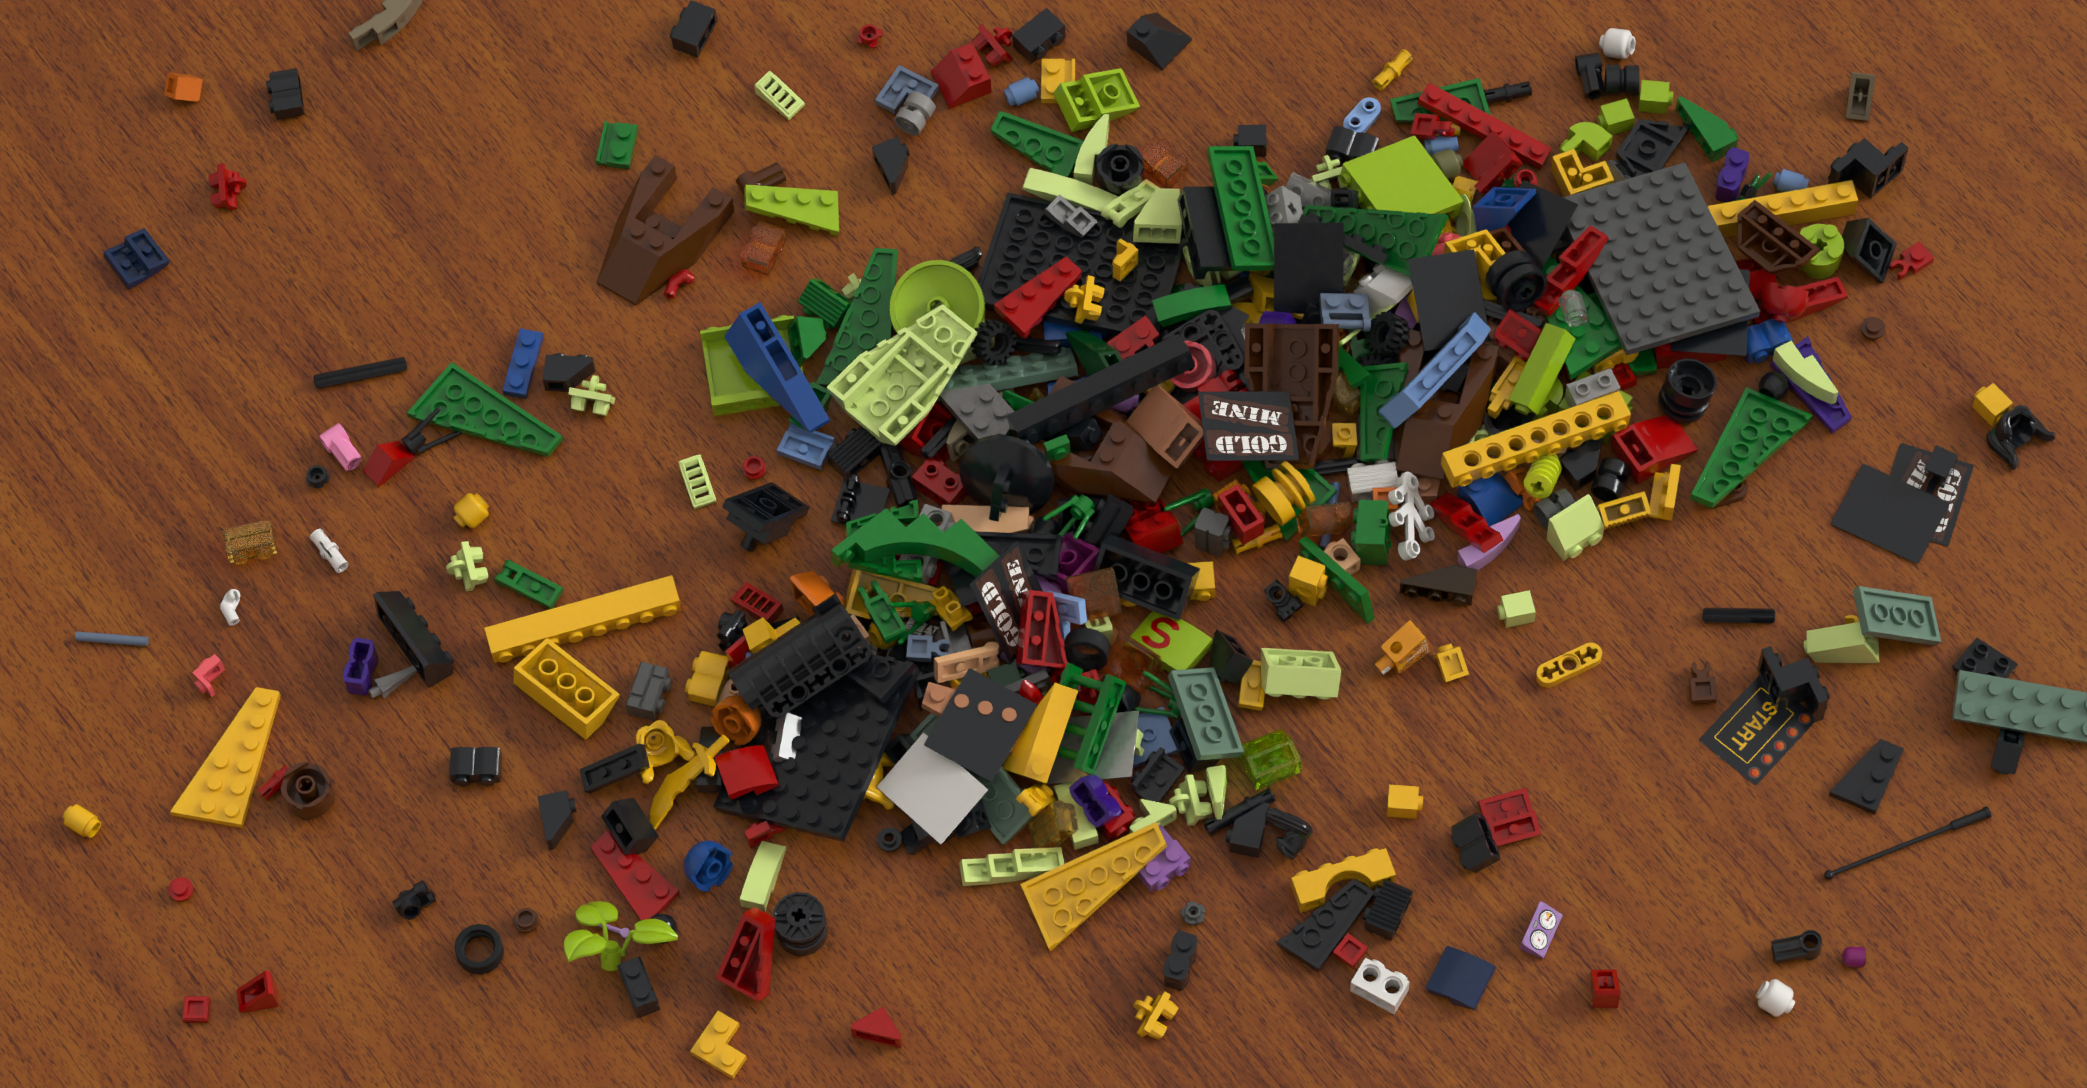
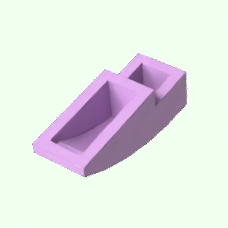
[1457,514,1521,571]

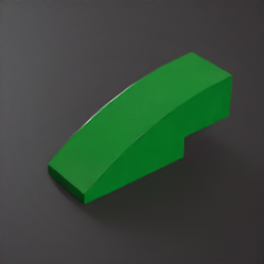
[1152,284,1232,327]

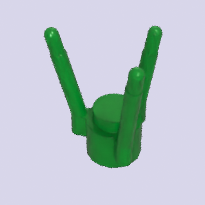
[1164,488,1214,537]
[1043,494,1095,540]
[888,600,936,645]
[1134,671,1181,719]

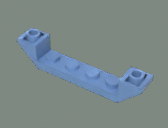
[1378,312,1491,428]

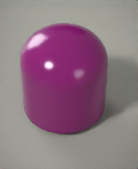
[1842,947,1866,967]

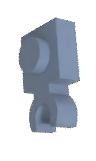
[906,634,950,662]

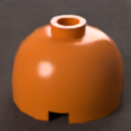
[711,695,761,745]

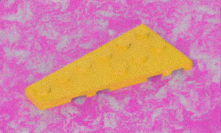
[170,687,281,828]
[1020,822,1167,952]

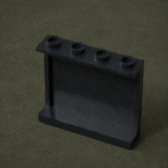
[1177,186,1274,280]

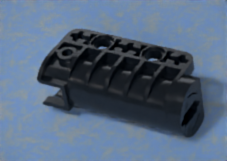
[727,594,871,717]

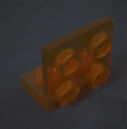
[1066,567,1122,621]

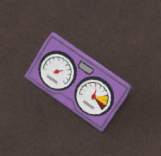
[1520,901,1563,959]

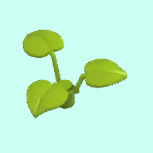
[564,901,678,971]

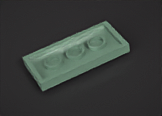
[1853,586,1941,646]
[1168,667,1244,761]

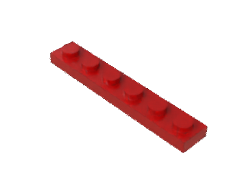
[1417,83,1552,170]

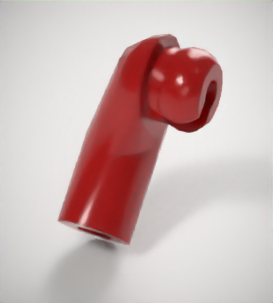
[664,269,695,299]

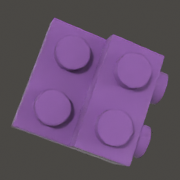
[1136,825,1191,893]

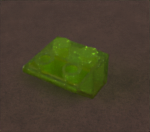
[1241,728,1302,790]

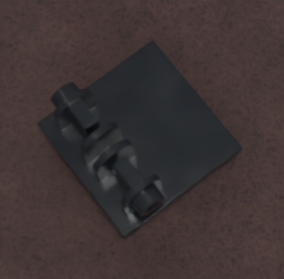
[831,475,890,525]
[1952,638,2018,678]

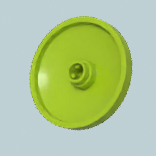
[890,260,985,334]

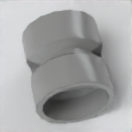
[894,91,936,136]

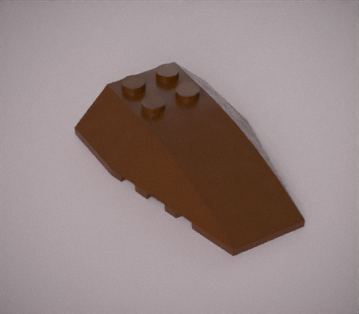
[1244,323,1339,469]

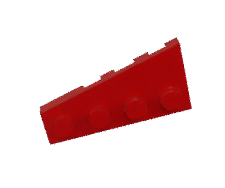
[994,256,1082,339]

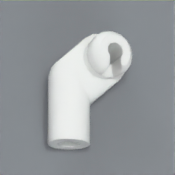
[220,589,241,626]

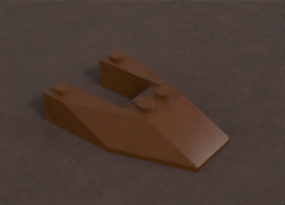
[597,155,735,305]
[1393,330,1500,481]
[1033,376,1176,504]

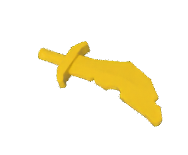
[649,735,729,831]

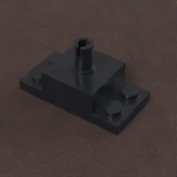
[722,482,810,552]

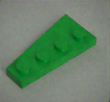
[1389,78,1491,124]
[990,111,1084,178]
[1360,362,1409,462]

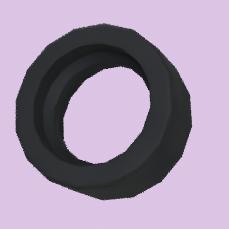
[1064,628,1110,672]
[454,924,504,975]

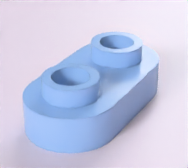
[1343,97,1381,133]

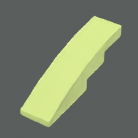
[1022,168,1119,212]
[959,847,1064,886]

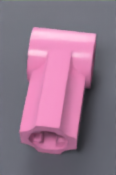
[318,423,362,471]

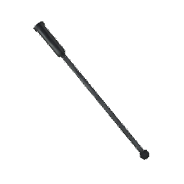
[1824,806,1992,880]

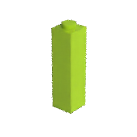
[1508,323,1575,415]

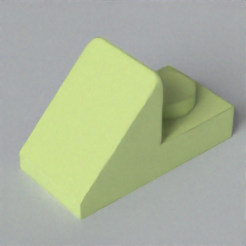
[1129,799,1177,834]

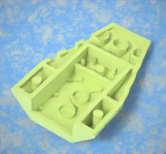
[826,304,977,446]

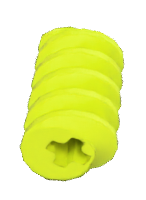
[1523,454,1562,499]

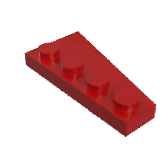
[591,829,680,921]

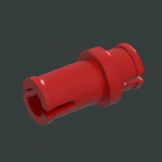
[257,765,289,801]

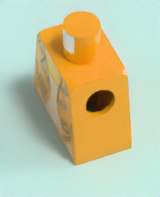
[1374,620,1430,675]

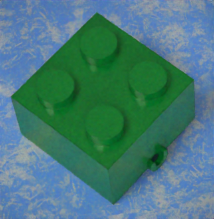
[1351,500,1392,566]

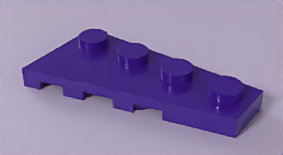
[1770,336,1852,434]

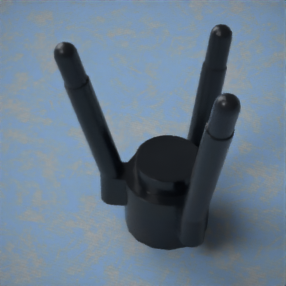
[401,407,463,454]

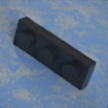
[580,744,650,793]

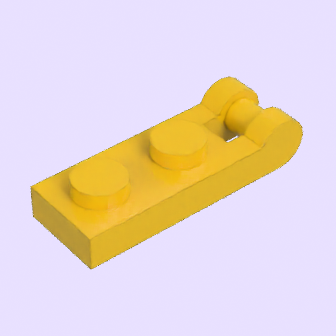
[1016,782,1057,817]

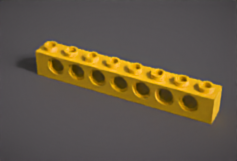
[1441,391,1631,488]

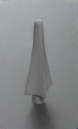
[368,666,417,699]

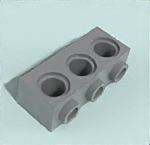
[1285,172,1348,208]
[899,504,956,585]

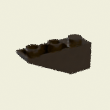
[1399,565,1477,606]

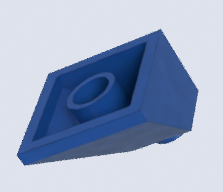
[1473,187,1536,232]
[1458,472,1523,527]

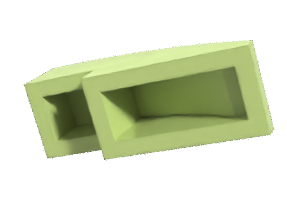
[1074,114,1109,186]
[1773,341,1838,405]
[1053,782,1099,850]
[740,841,786,912]

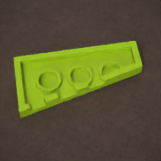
[744,185,839,236]

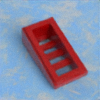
[731,582,784,624]

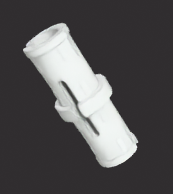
[310,529,349,573]

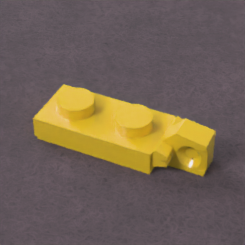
[1487,356,1527,419]

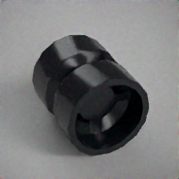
[1605,65,1639,95]
[1590,458,1631,502]

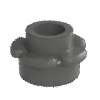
[1181,901,1206,926]

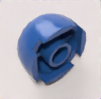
[683,840,733,892]

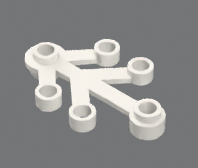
[1388,472,1435,561]

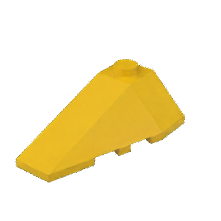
[845,569,939,619]
[1002,683,1078,784]

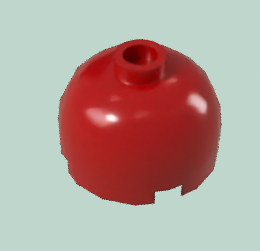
[1761,282,1810,323]

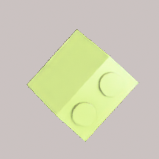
[1546,494,1604,561]

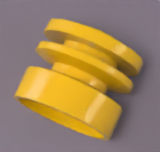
[1252,461,1316,526]

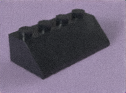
[1089,535,1200,621]
[373,591,454,688]

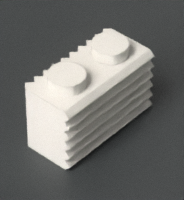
[1347,460,1398,503]

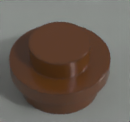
[1861,317,1885,340]
[514,908,539,933]

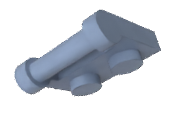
[1319,293,1371,332]

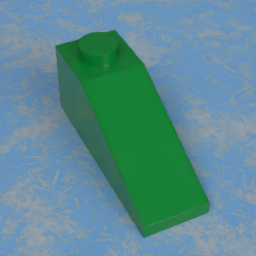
[1675,96,1738,163]

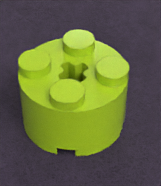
[1797,224,1844,279]

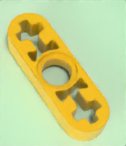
[1536,643,1602,688]

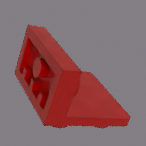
[1463,131,1523,195]

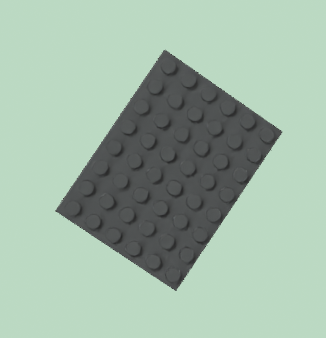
[1563,163,1760,355]

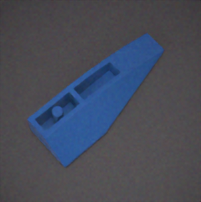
[724,302,830,433]

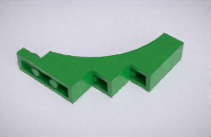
[831,508,999,578]

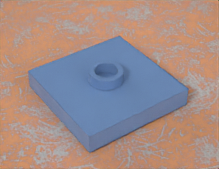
[1133,707,1179,768]

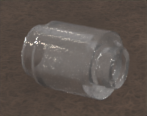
[1559,290,1588,327]

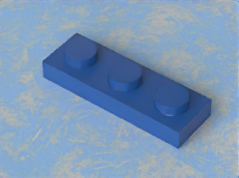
[502,329,544,399]

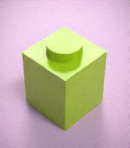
[1638,80,1673,114]
[1597,99,1635,135]

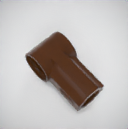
[736,162,786,195]

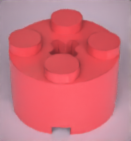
[1169,341,1217,392]

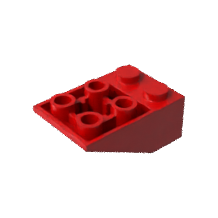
[1611,415,1698,485]
[1121,497,1184,554]

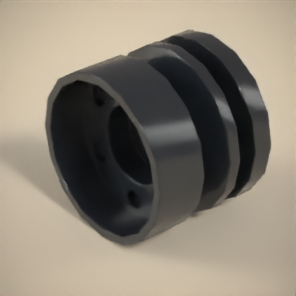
[1658,358,1717,423]
[773,892,828,956]

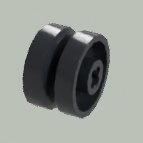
[1485,250,1548,312]

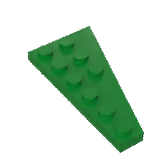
[1303,205,1449,277]
[1542,255,1622,380]
[407,362,563,457]

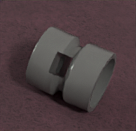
[1533,488,1575,531]

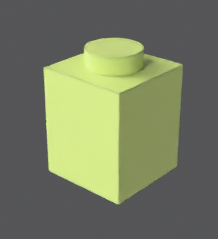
[1497,590,1536,628]

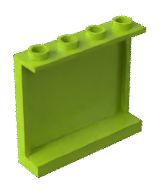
[1340,135,1464,219]
[700,315,803,416]

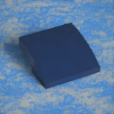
[103,228,169,289]
[1426,946,1496,1010]

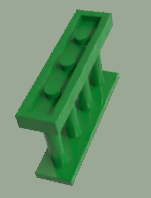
[1057,662,1127,775]

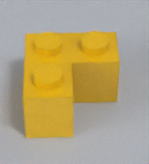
[1551,149,1614,197]
[1444,229,1505,287]
[742,617,800,654]

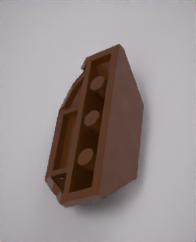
[1737,200,1820,274]

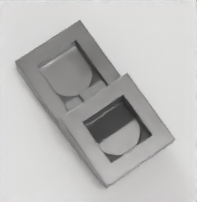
[1043,194,1097,238]

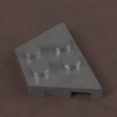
[938,383,1015,441]

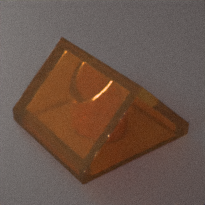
[1100,631,1161,696]

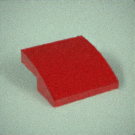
[714,745,779,800]
[1478,788,1541,847]

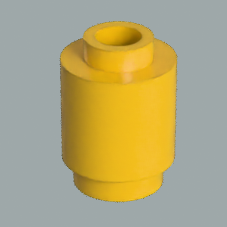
[63,804,101,838]

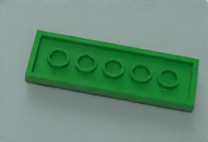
[1206,146,1274,271]

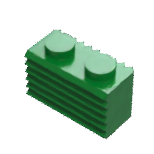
[797,279,852,329]

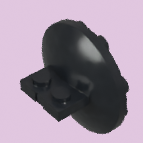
[959,434,1055,522]

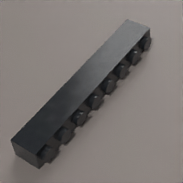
[1006,334,1195,445]

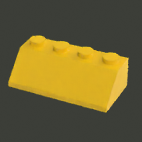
[514,638,620,740]

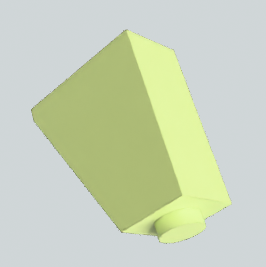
[1133,188,1182,244]
[1804,622,1880,663]

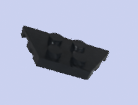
[1615,119,1690,178]

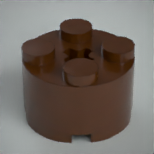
[281,762,335,820]

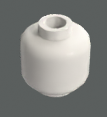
[1599,28,1636,59]
[1756,979,1795,1017]

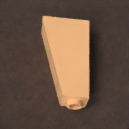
[941,505,1034,534]

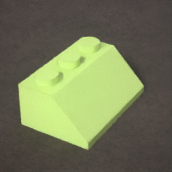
[1260,648,1341,699]

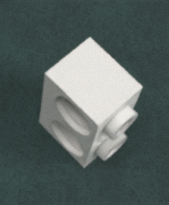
[1350,958,1410,1014]

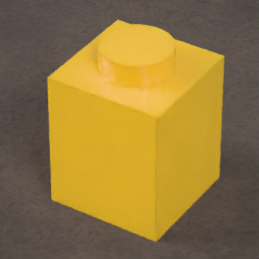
[1973,383,2013,427]
[1387,784,1423,819]

